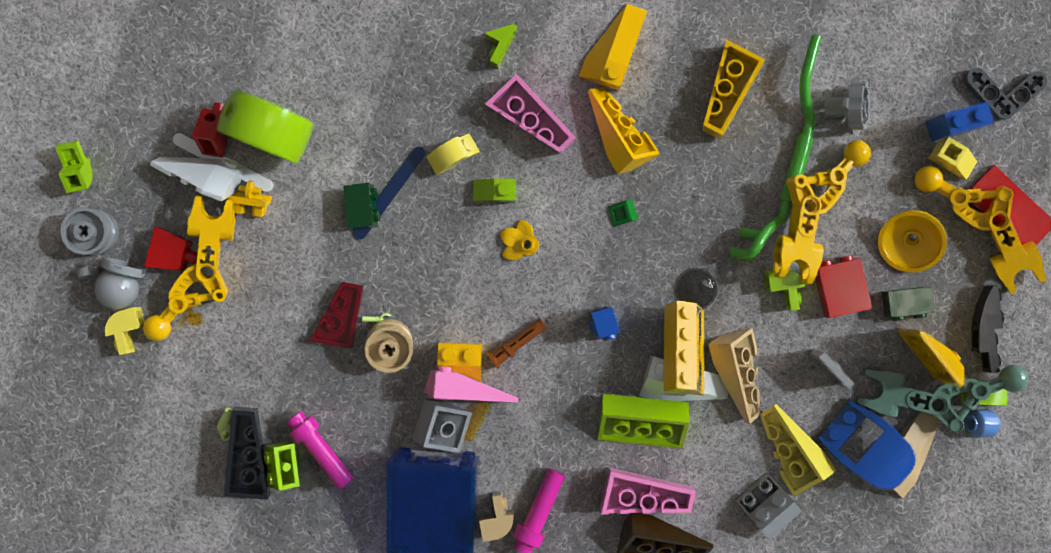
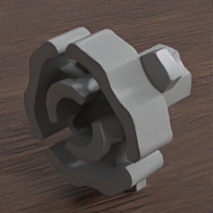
[824,82,870,134]

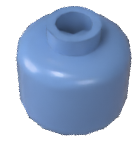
[965,409,1000,438]

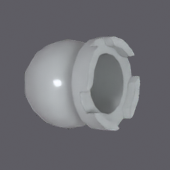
[94,257,147,310]

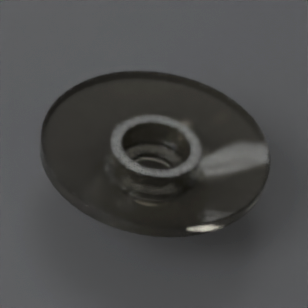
[675,268,717,309]

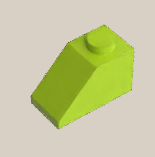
[473,178,516,202]

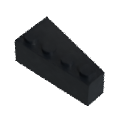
[224,406,271,500]

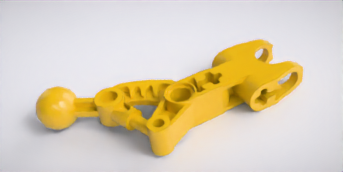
[773,140,871,284]
[914,166,1047,295]
[143,195,236,341]

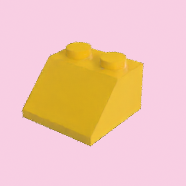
[437,342,483,382]

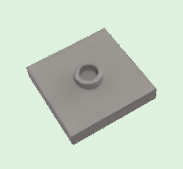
[808,349,854,389]

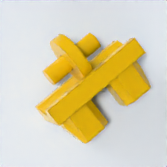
[227,180,272,217]

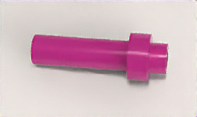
[286,410,354,490]
[513,468,565,553]

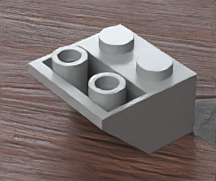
[735,473,802,540]

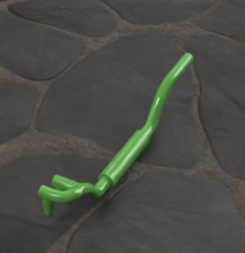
[730,35,822,262]

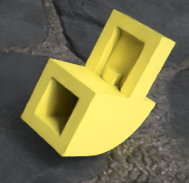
[426,133,480,175]
[105,307,145,355]

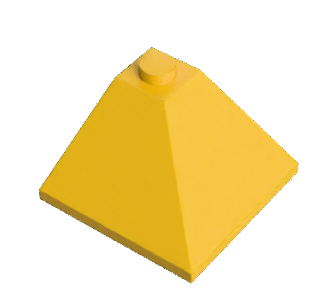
[896,328,965,387]

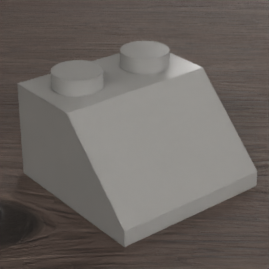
[412,398,472,453]

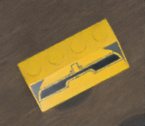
[664,301,704,395]

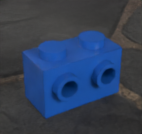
[588,306,620,341]

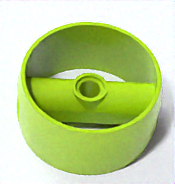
[216,89,314,164]

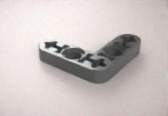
[964,68,1047,120]

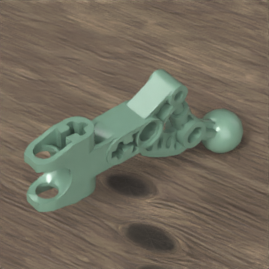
[856,365,1028,432]

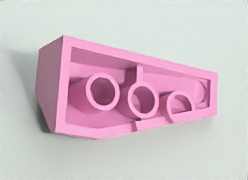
[424,366,518,402]

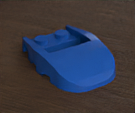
[818,401,916,490]

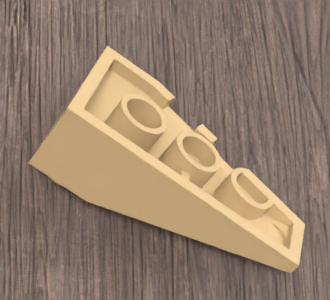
[709,328,760,424]
[892,411,940,498]

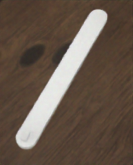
[173,133,273,192]

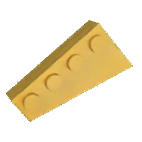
[702,39,765,140]

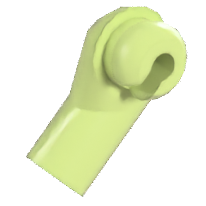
[217,408,233,441]

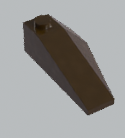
[617,513,713,553]

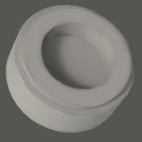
[77,266,101,280]

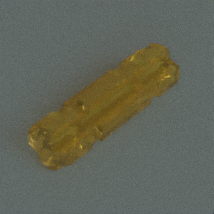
[464,401,491,441]

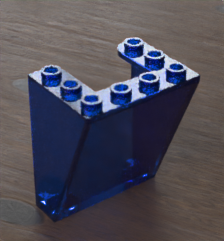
[386,448,480,553]

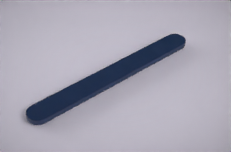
[354,147,426,240]

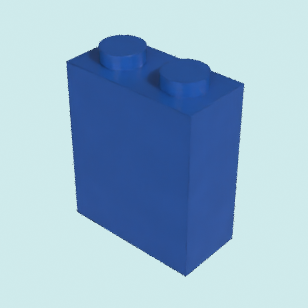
[925,102,994,142]

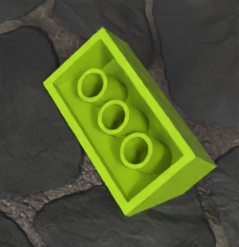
[598,394,690,449]

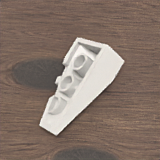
[150,157,244,201]

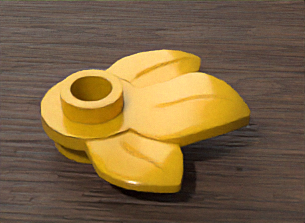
[500,220,539,261]

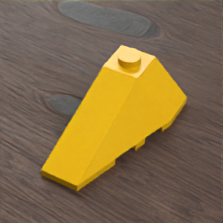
[579,4,647,91]
[588,87,660,174]

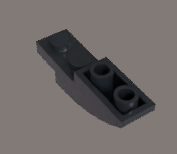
[971,285,1004,373]

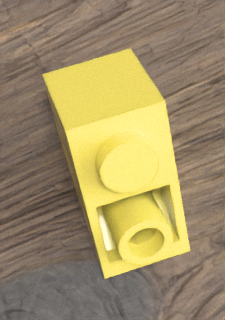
[928,137,977,180]

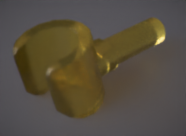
[187,307,204,325]

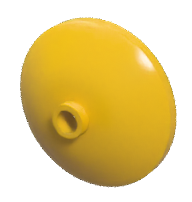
[878,210,947,273]

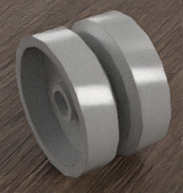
[60,207,119,256]

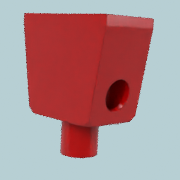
[192,102,228,158]
[144,227,198,270]

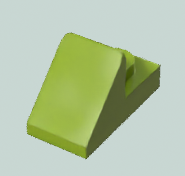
[484,24,517,68]

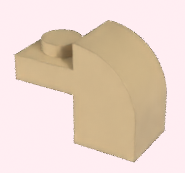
[479,491,514,542]

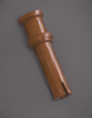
[487,318,548,369]

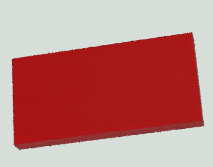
[970,165,1051,245]

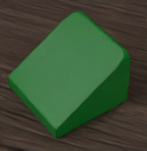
[608,199,638,227]

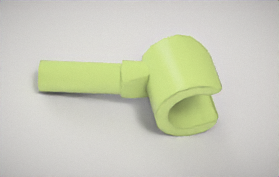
[362,313,392,323]

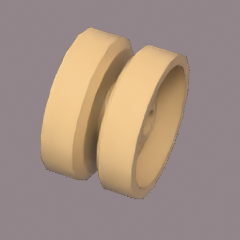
[365,319,413,373]

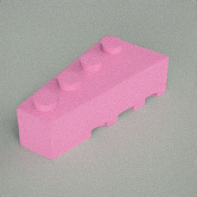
[485,74,577,153]
[600,467,696,514]

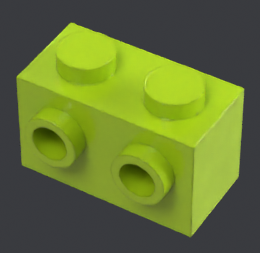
[263,441,300,491]

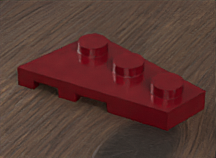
[309,282,364,349]

